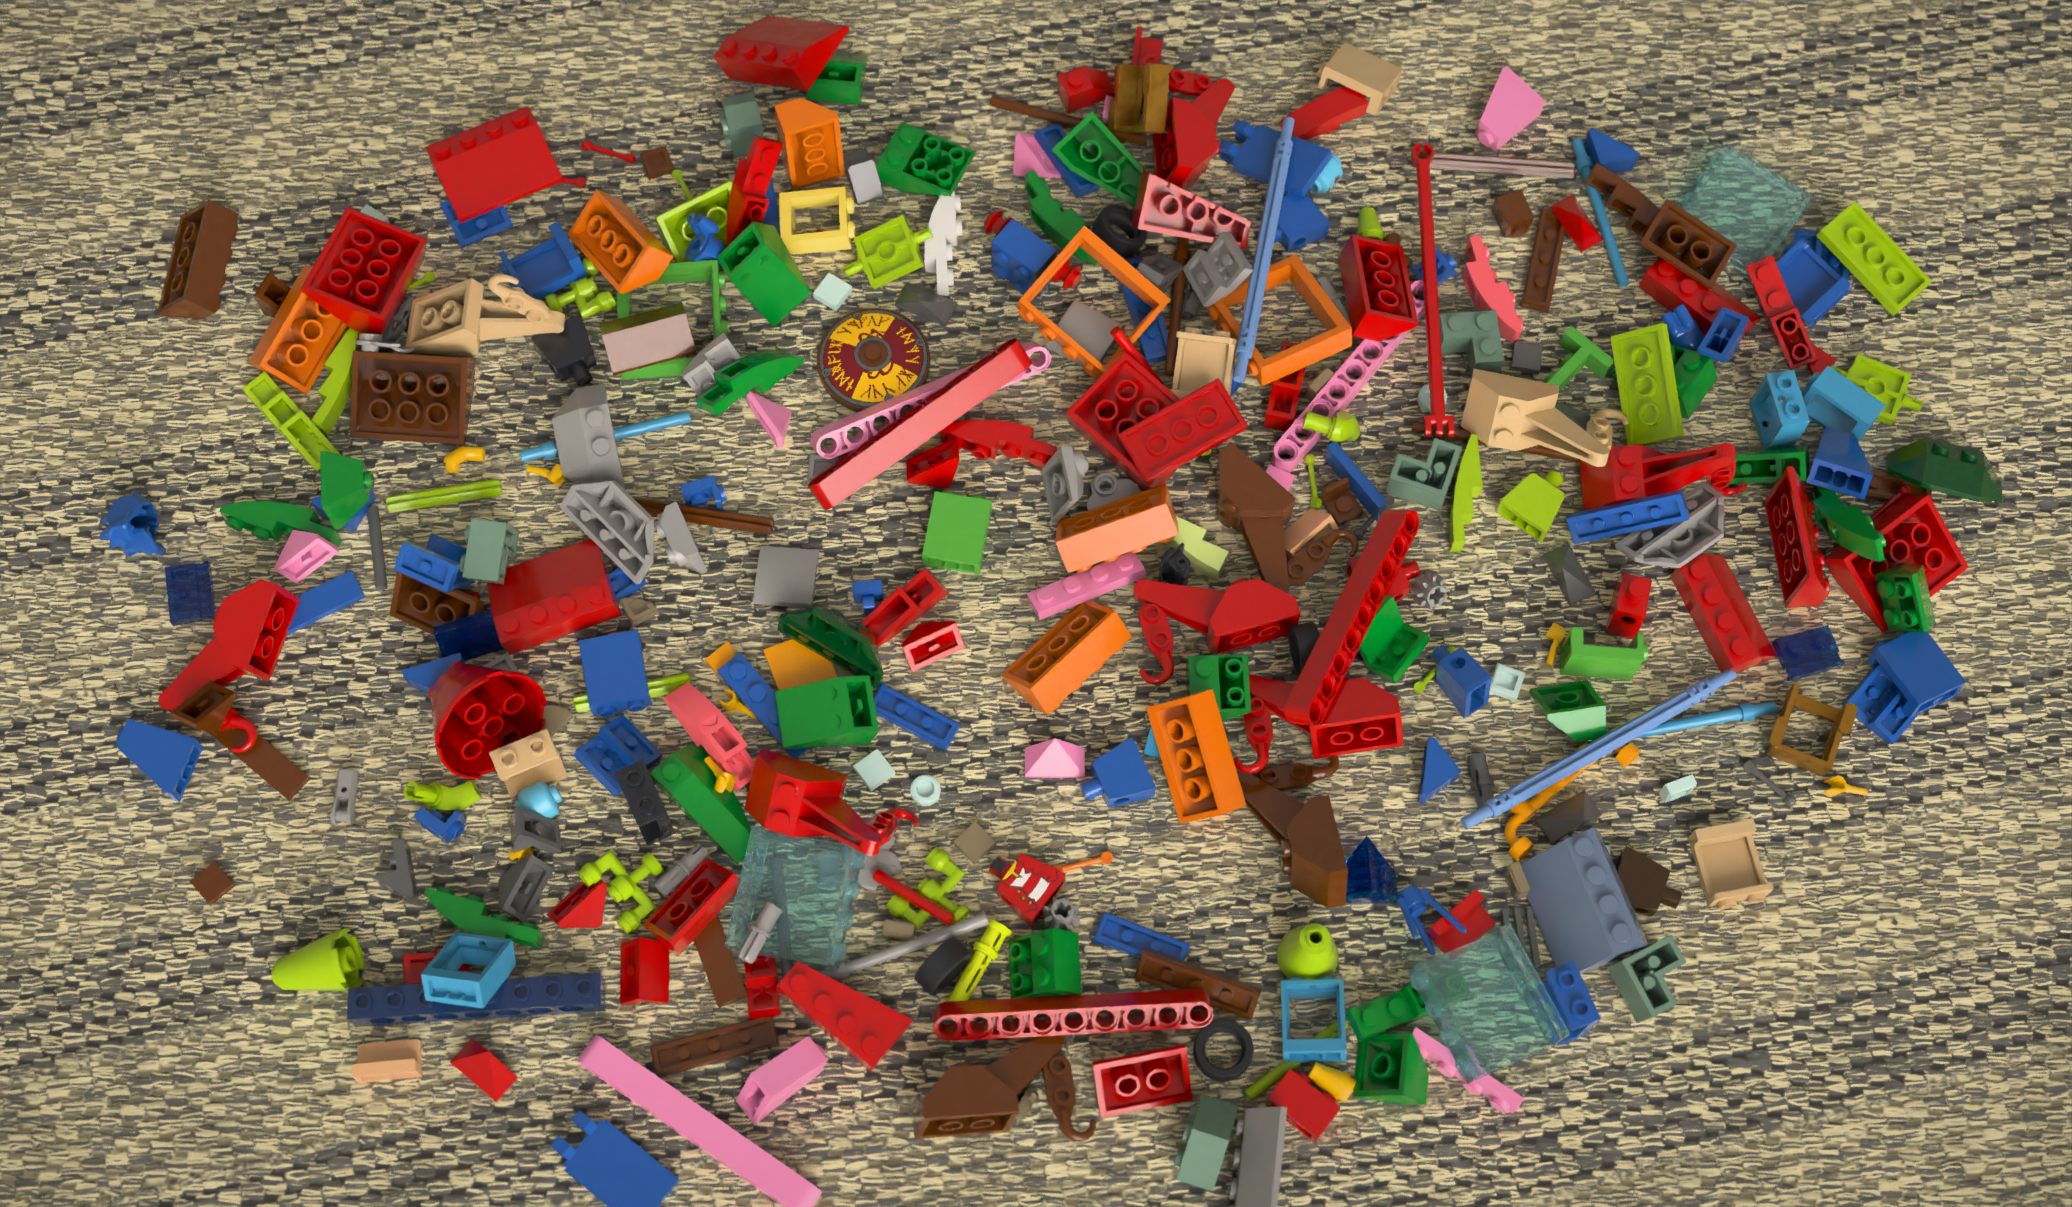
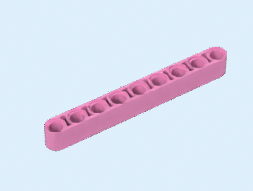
[1271,280,1425,473]
[810,341,1051,459]
[576,1034,822,1207]

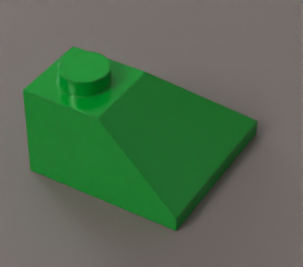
[320,451,374,529]
[1530,680,1607,743]
[1353,1033,1429,1105]

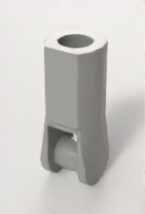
[331,769,359,825]

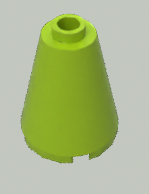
[1277,923,1339,980]
[271,928,365,991]

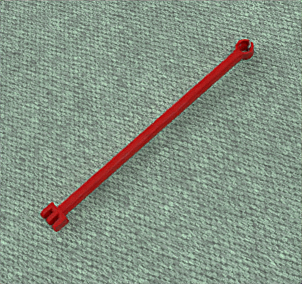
[1411,142,1455,437]

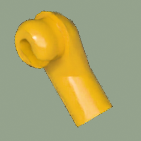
[443,446,485,473]

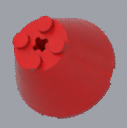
[428,662,547,779]

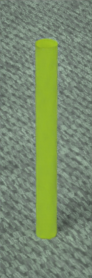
[1244,1020,1349,1101]

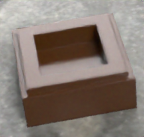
[640,146,674,180]
[190,861,235,906]

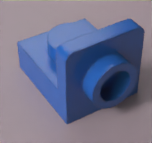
[1411,249,1459,287]
[680,475,727,510]
[413,807,467,844]

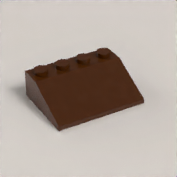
[350,350,475,445]

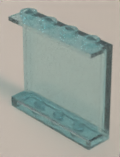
[1680,145,1813,288]
[725,826,866,969]
[1408,923,1571,1084]

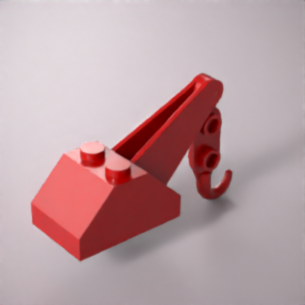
[1138,54,1235,190]
[1579,443,1747,511]
[1133,578,1301,685]
[158,579,301,753]
[1233,675,1403,774]
[744,748,920,856]

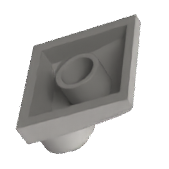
[1040,446,1089,523]
[654,501,708,574]

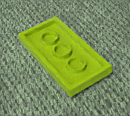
[1816,201,1932,317]
[1611,323,1684,446]

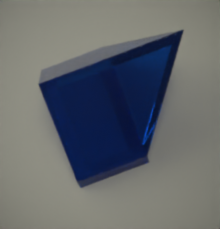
[1346,836,1398,905]

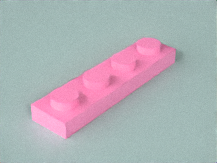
[1027,551,1146,620]
[1412,1027,1524,1114]

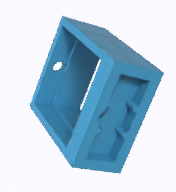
[1801,366,1886,442]
[1749,370,1810,450]
[421,932,516,1008]
[1281,976,1347,1063]

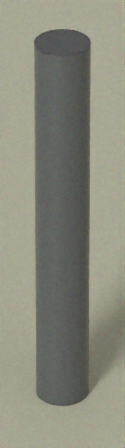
[367,506,388,591]

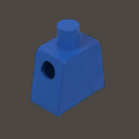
[1274,192,1330,252]
[1431,645,1491,719]
[1079,738,1156,808]

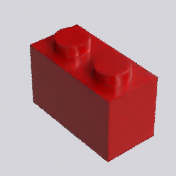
[1265,1069,1341,1143]

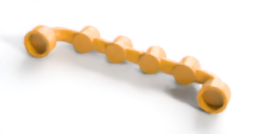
[1504,742,1641,861]

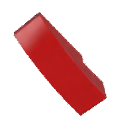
[1279,86,1368,140]
[1263,341,1306,432]
[859,568,949,648]

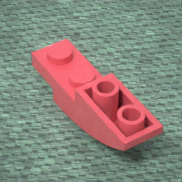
[1462,235,1523,344]
[663,682,755,792]

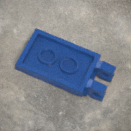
[1219,119,1332,197]
[550,1110,680,1207]

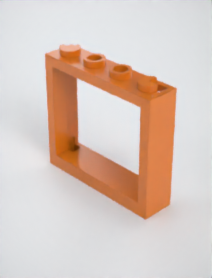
[1016,225,1171,379]
[1205,254,1352,386]

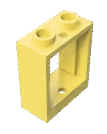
[779,186,856,255]

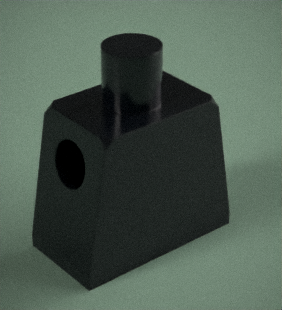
[531,314,597,387]

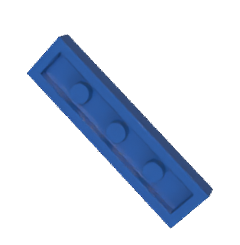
[1119,257,1168,364]
[1566,489,1690,544]
[717,653,810,759]

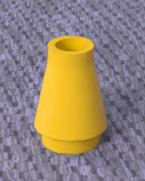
[1307,1061,1356,1102]

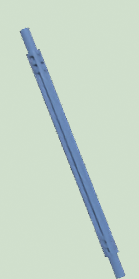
[1233,117,1295,383]
[1460,669,1737,830]

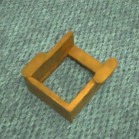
[1108,63,1174,133]
[1766,683,1857,776]

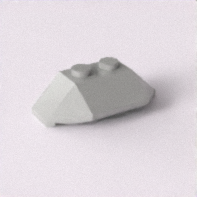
[552,383,626,490]
[559,480,654,585]
[1615,482,1724,568]

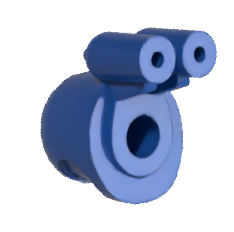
[685,213,725,265]
[1661,304,1705,352]

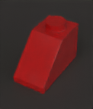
[1057,66,1115,113]

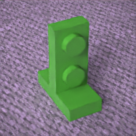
[1543,326,1614,392]

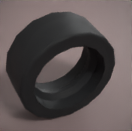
[1092,204,1148,258]
[1288,622,1320,677]
[914,937,972,996]
[1193,1019,1254,1082]

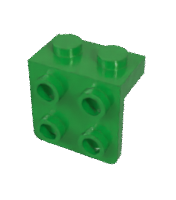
[1359,595,1430,684]

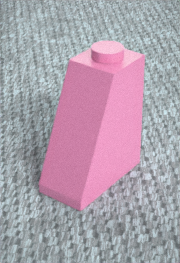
[1476,66,1545,152]
[736,1036,828,1125]

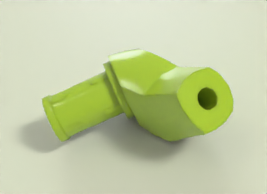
[1302,411,1361,442]
[404,780,482,812]

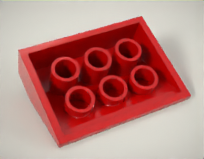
[713,15,850,91]
[425,106,563,223]
[301,207,427,335]
[1066,352,1180,491]
[1764,466,1830,608]
[1824,494,1969,632]
[487,539,622,655]

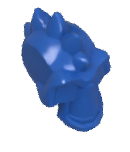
[100,489,166,557]

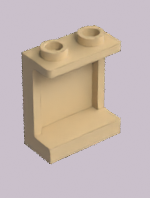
[1317,42,1403,116]
[1169,327,1238,399]
[489,729,569,801]
[1688,819,1774,909]

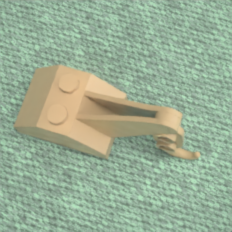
[405,274,565,357]
[1461,369,1629,467]

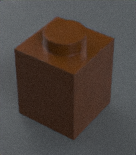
[1491,190,1534,238]

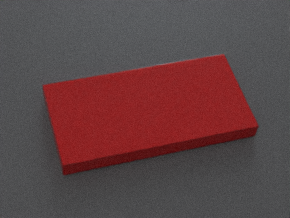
[1118,378,1248,485]

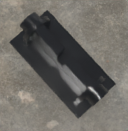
[1158,542,1191,586]

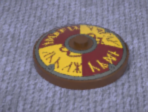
[817,308,930,412]

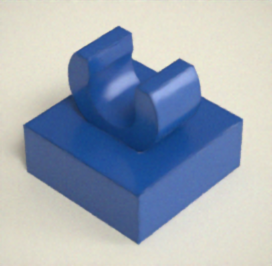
[852,580,884,615]

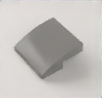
[1182,231,1253,307]
[1045,300,1124,367]
[681,333,742,396]
[753,546,819,608]

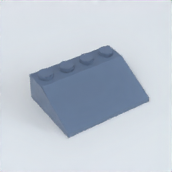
[1520,827,1649,974]

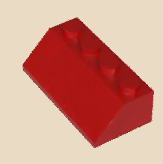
[1338,234,1418,342]
[1639,257,1762,341]
[1670,554,1777,674]

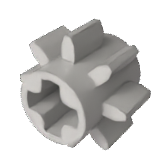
[1410,571,1449,610]
[1042,897,1080,931]

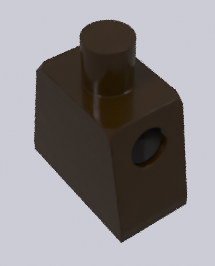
[1615,846,1682,916]

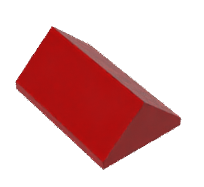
[643,858,741,957]
[1091,1044,1193,1118]

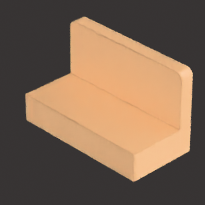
[1284,508,1340,560]
[352,1039,422,1083]

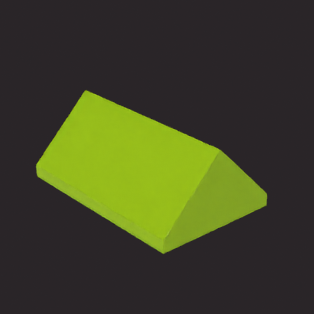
[655,180,732,263]

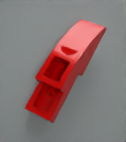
[726,135,783,246]
[1745,255,1818,370]
[941,420,1057,467]

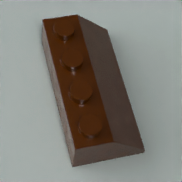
[157,200,238,319]

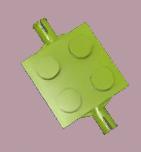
[843,215,934,289]
[1830,353,1924,426]

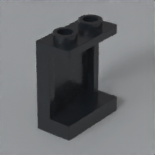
[615,760,675,846]

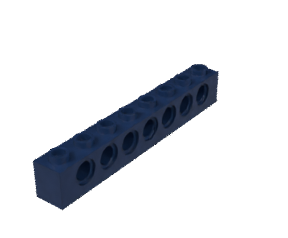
[347,972,606,1027]

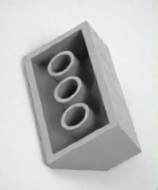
[1229,1106,1287,1207]

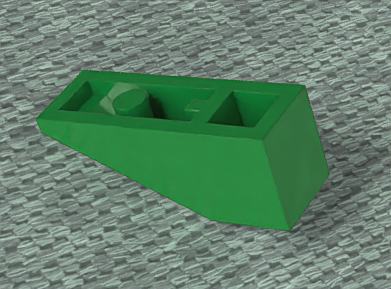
[1729,446,1810,484]

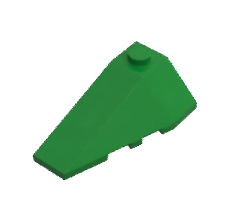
[1052,112,1145,206]
[650,743,759,865]

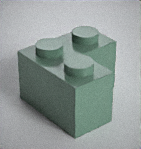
[718,92,764,158]
[1439,310,1504,377]
[1385,438,1462,511]
[460,518,519,585]
[1607,935,1687,1023]
[1174,1094,1238,1192]

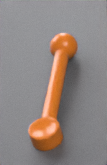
[1053,851,1113,872]

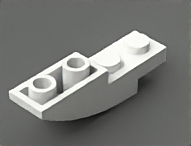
[924,190,962,296]

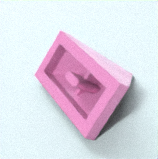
[1013,133,1061,178]
[746,392,792,449]
[274,530,339,584]
[1025,738,1085,778]

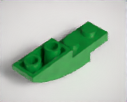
[1024,170,1099,265]
[695,350,804,416]
[1812,485,1886,562]
[219,501,342,547]
[424,887,545,949]
[1345,967,1471,1042]

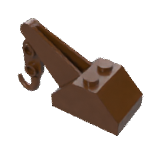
[1215,442,1359,593]
[1237,756,1348,908]
[912,1035,1096,1142]

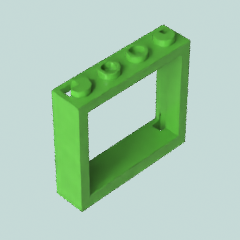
[617,260,728,380]

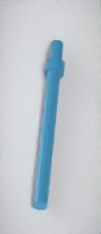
[1571,138,1629,287]
[519,411,691,462]
[1607,701,1777,739]

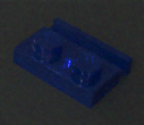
[165,561,216,626]
[433,610,504,661]
[1772,625,1845,681]

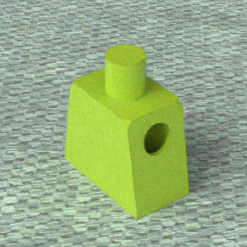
[1496,470,1566,543]

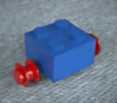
[984,210,1082,299]

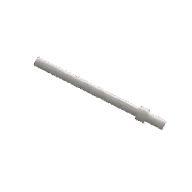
[820,913,989,982]

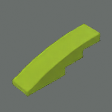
[311,328,361,436]
[242,371,340,472]
[1448,434,1483,552]

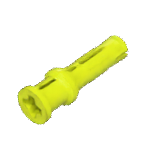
[946,919,1012,1002]

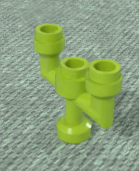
[545,257,617,319]
[886,847,971,930]
[577,850,663,935]

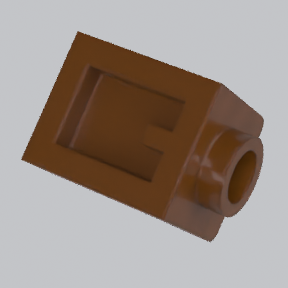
[1320,477,1364,527]

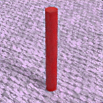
[1110,326,1165,386]
[872,869,955,926]

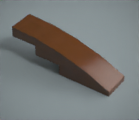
[1584,163,1659,235]

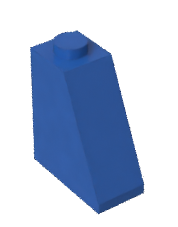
[1807,426,1874,500]
[116,719,203,802]

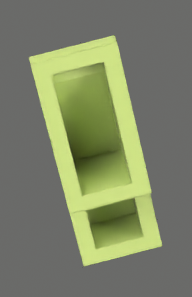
[1166,516,1229,581]

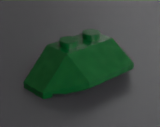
[1886,437,2003,503]
[777,606,884,689]

